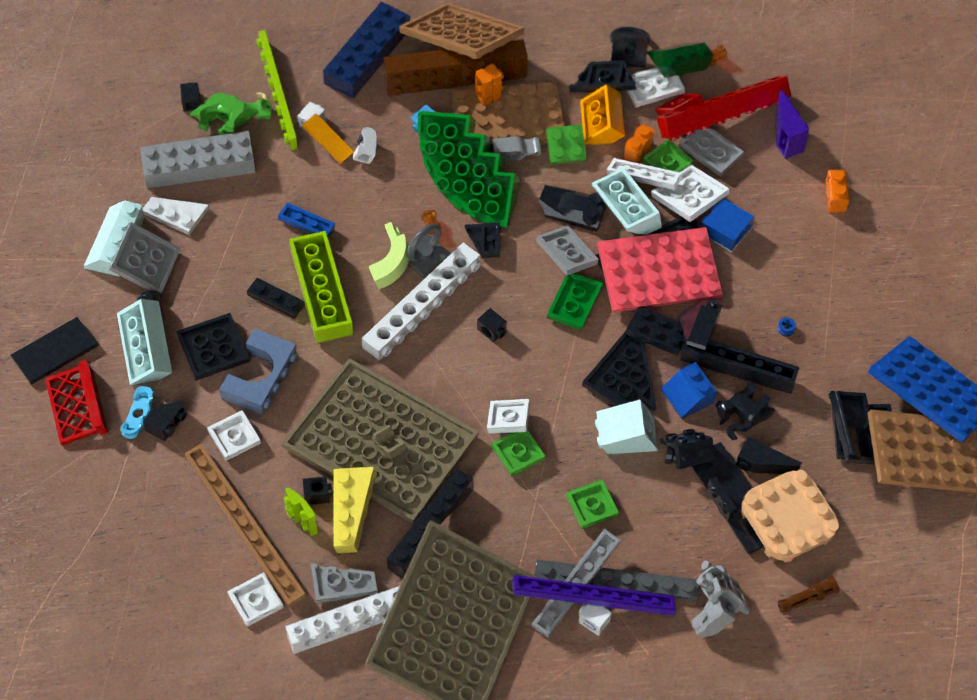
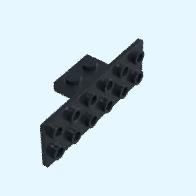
[691,442,764,554]

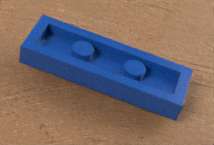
[278,203,336,238]

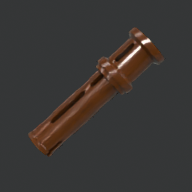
[777,576,840,614]

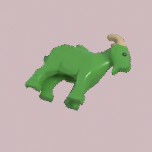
[190,92,271,135]

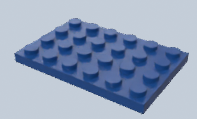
[868,336,977,443]

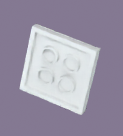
[651,164,730,222]

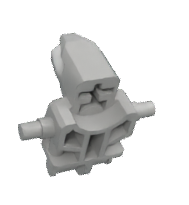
[692,561,750,637]

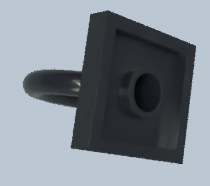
[609,27,651,67]

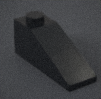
[736,437,802,474]

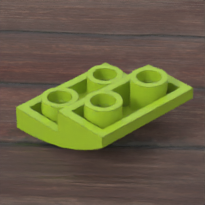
[283,487,318,536]

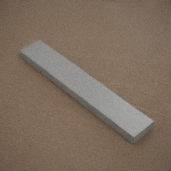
[531,529,621,638]

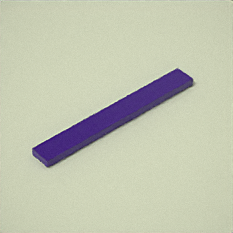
[513,575,676,616]

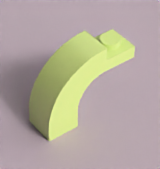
[369,222,410,290]

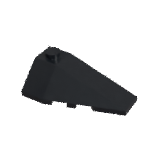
[678,299,723,350]

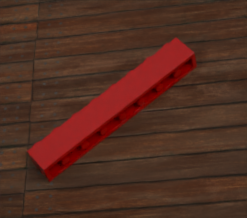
[657,75,792,141]

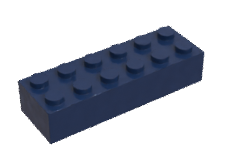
[323,1,411,98]

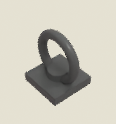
[407,224,451,279]

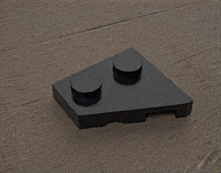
[465,222,501,258]

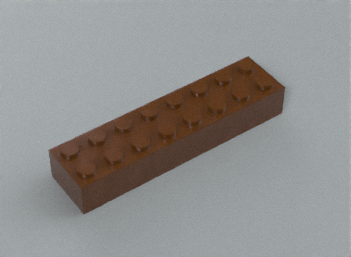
[384,39,528,96]

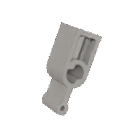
[492,136,541,162]

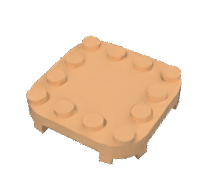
[741,470,839,563]

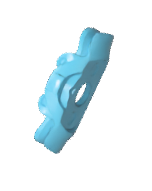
[121,386,154,439]

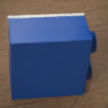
[701,198,754,252]

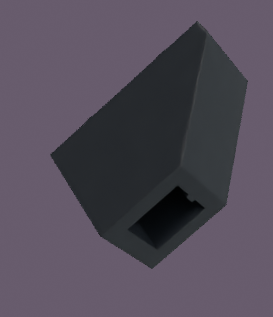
[143,401,187,441]

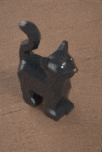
[715,382,775,440]

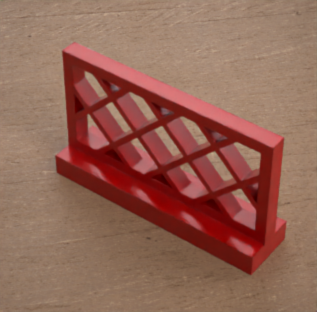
[45,360,109,446]

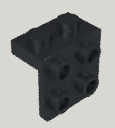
[660,429,715,469]

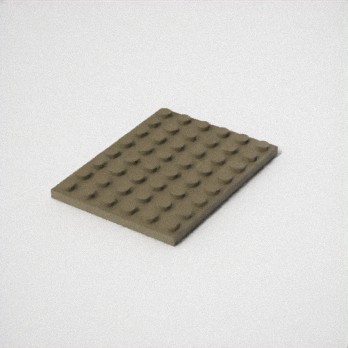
[282,358,479,524]
[364,521,538,700]

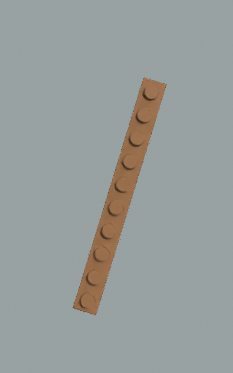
[184,444,306,608]

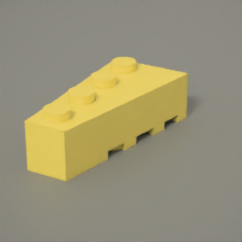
[334,467,377,553]

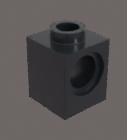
[180,82,201,112]
[477,308,507,343]
[303,476,333,505]

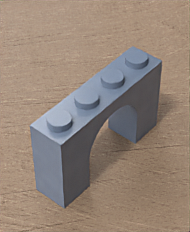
[219,328,298,415]

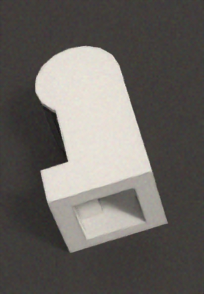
[353,127,377,164]

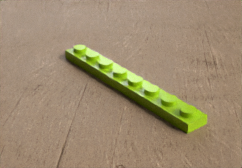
[256,30,298,150]

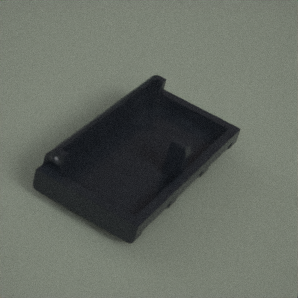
[828,391,875,465]

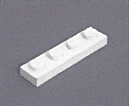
[607,158,681,190]

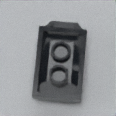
[539,185,607,232]

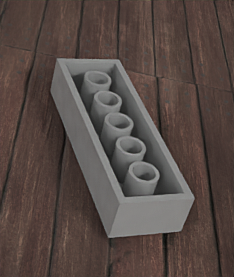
[140,131,255,189]

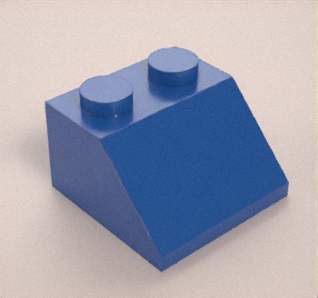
[661,362,717,419]

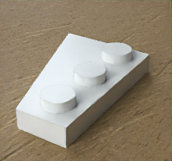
[143,197,209,236]

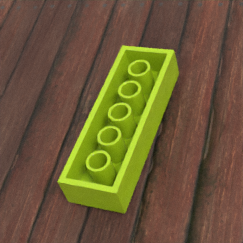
[289,231,353,343]

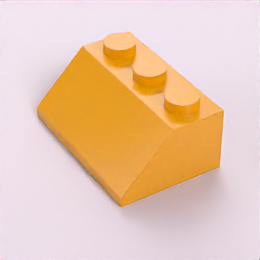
[580,84,625,145]

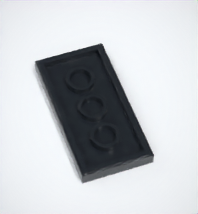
[11,317,98,385]

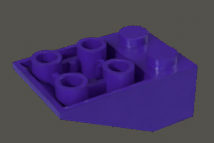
[775,91,809,159]

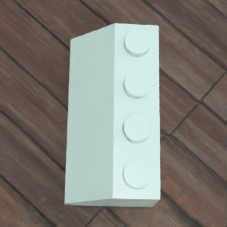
[592,167,662,235]
[84,201,145,277]
[117,299,172,385]

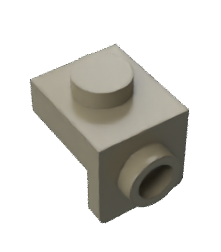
[374,425,407,459]

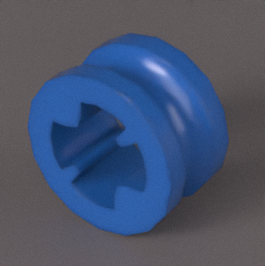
[778,318,796,337]

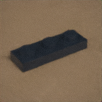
[247,278,305,319]

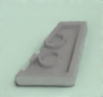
[311,563,378,604]

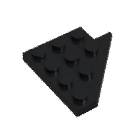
[582,331,656,411]

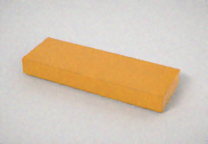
[303,113,354,165]

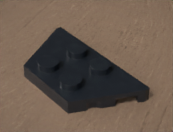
[569,60,637,93]

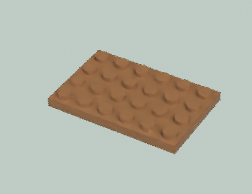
[399,3,525,59]
[451,81,564,149]
[868,409,977,493]

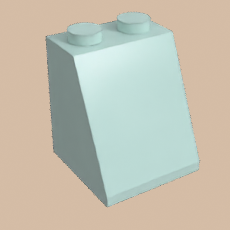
[595,400,658,454]

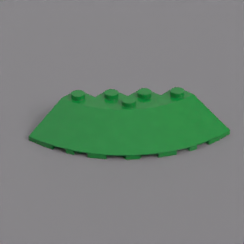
[418,111,520,228]

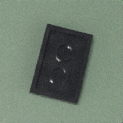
[625,307,685,356]

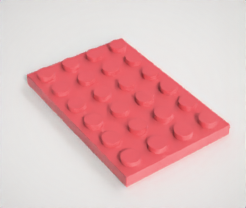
[597,227,723,313]

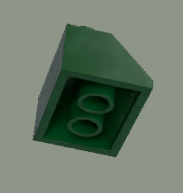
[647,42,714,78]

